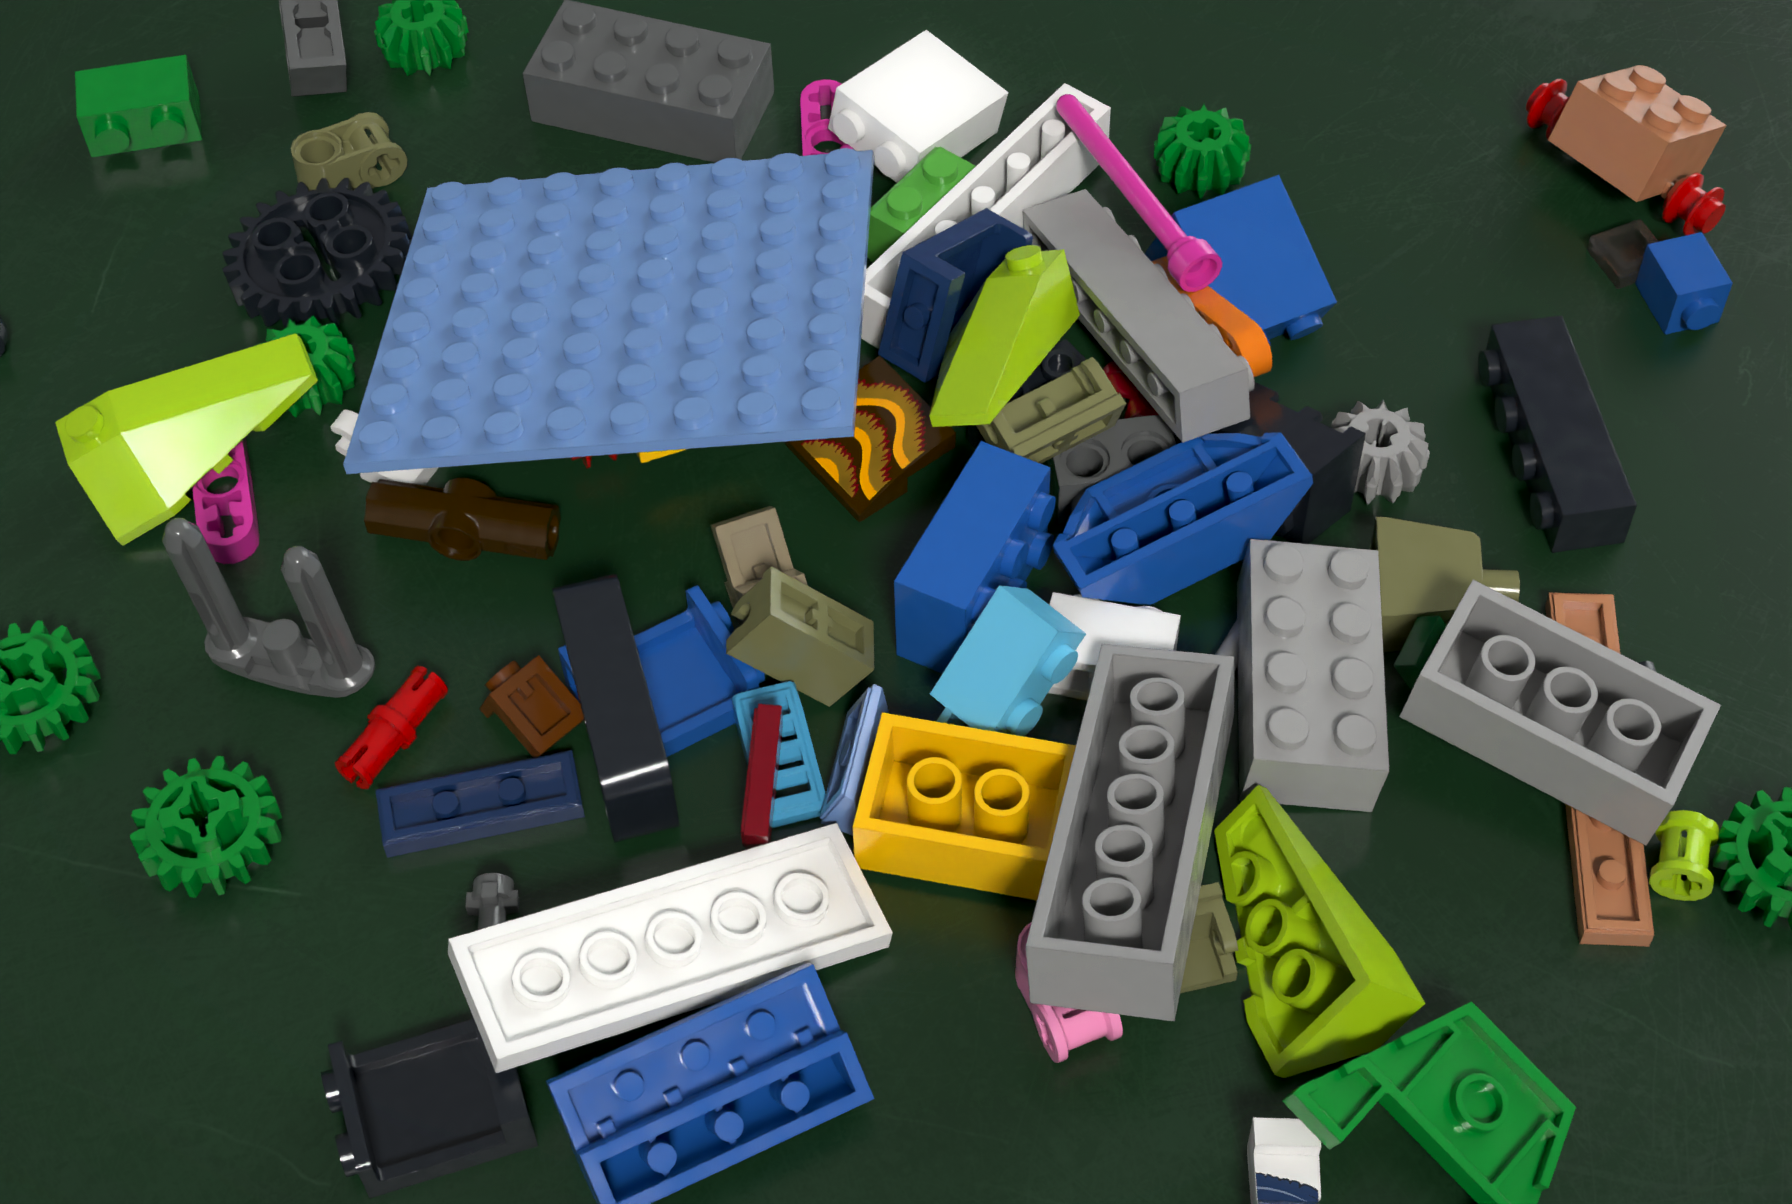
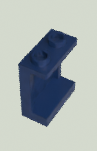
[878,208,1033,382]

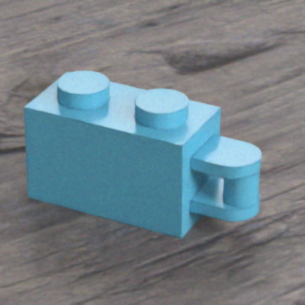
[930,585,1086,736]

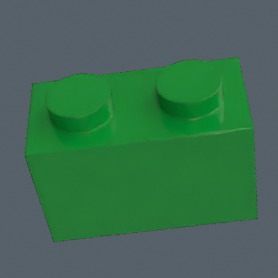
[75,55,202,157]

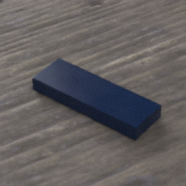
[376,750,585,858]

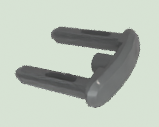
[162,518,375,698]

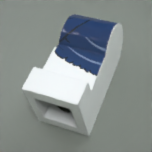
[1247,1117,1321,1204]

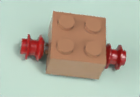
[1526,65,1727,236]

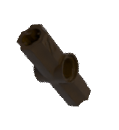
[364,478,561,561]

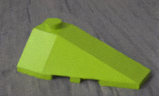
[929,245,1080,427]
[55,333,318,546]
[1214,785,1426,1078]

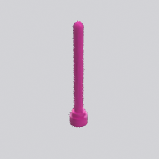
[1056,94,1222,292]

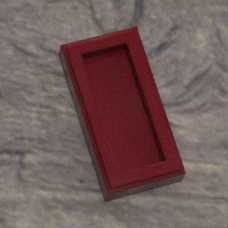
[741,704,783,850]

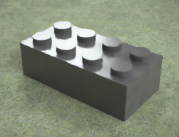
[523,0,774,163]

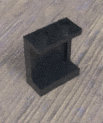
[321,1005,538,1198]

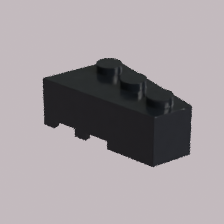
[1173,382,1366,544]

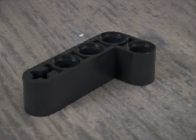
[552,574,680,843]

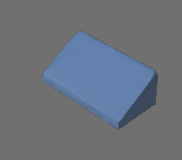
[820,684,889,836]

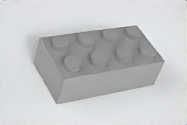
[1237,539,1389,812]
[1399,580,1721,845]

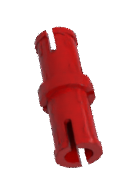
[335,666,448,790]

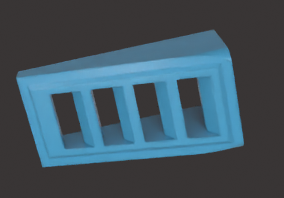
[732,681,826,828]

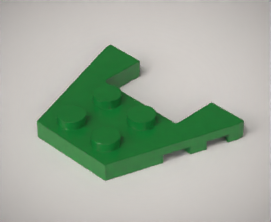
[1282,1002,1576,1204]

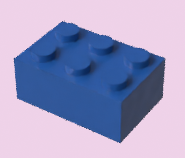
[894,441,1056,674]

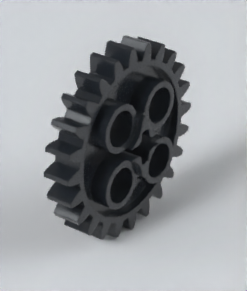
[222,178,412,328]

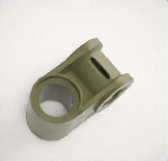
[291,112,407,191]

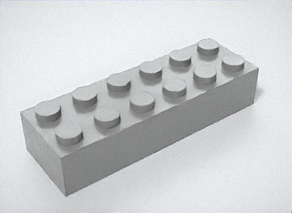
[1026,644,1234,1021]

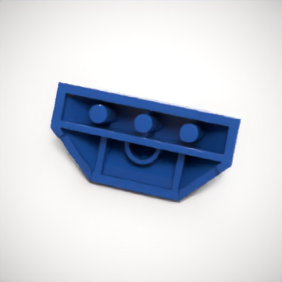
[1053,432,1313,605]

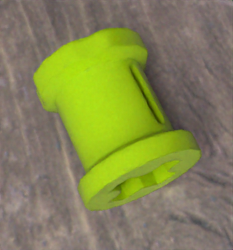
[1649,810,1719,901]

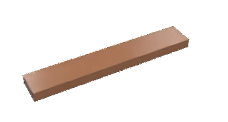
[1545,592,1654,947]

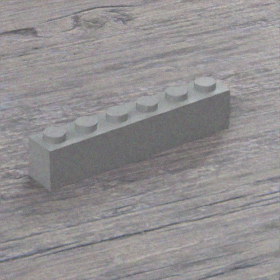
[1022,189,1254,443]

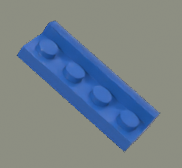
[545,963,874,1204]

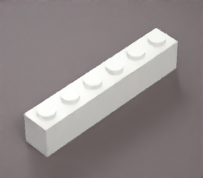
[861,83,1111,349]

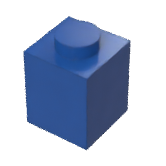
[1635,232,1733,335]

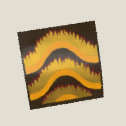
[785,356,956,523]

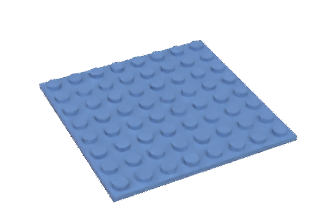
[343,148,874,474]

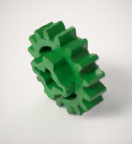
[0,620,101,754]
[130,756,282,898]
[1712,787,1792,931]

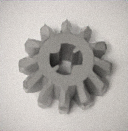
[1331,400,1430,505]

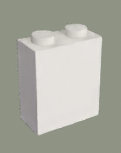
[828,30,1009,183]

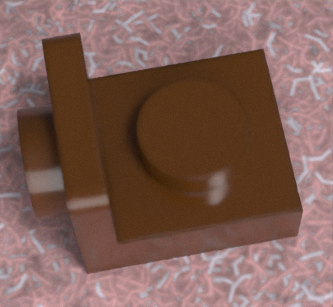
[479,655,584,758]

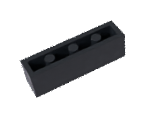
[1478,315,1637,553]

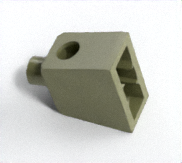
[1369,517,1520,652]

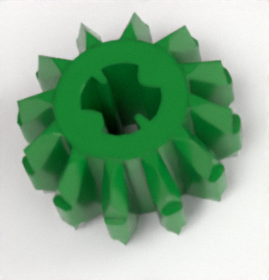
[374,0,469,77]
[1153,102,1251,199]
[255,315,356,418]

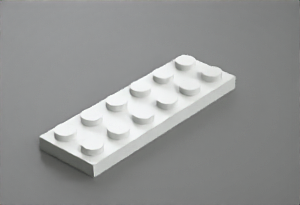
[448,823,893,1073]

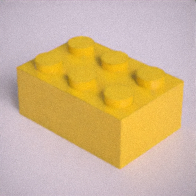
[853,712,1076,900]

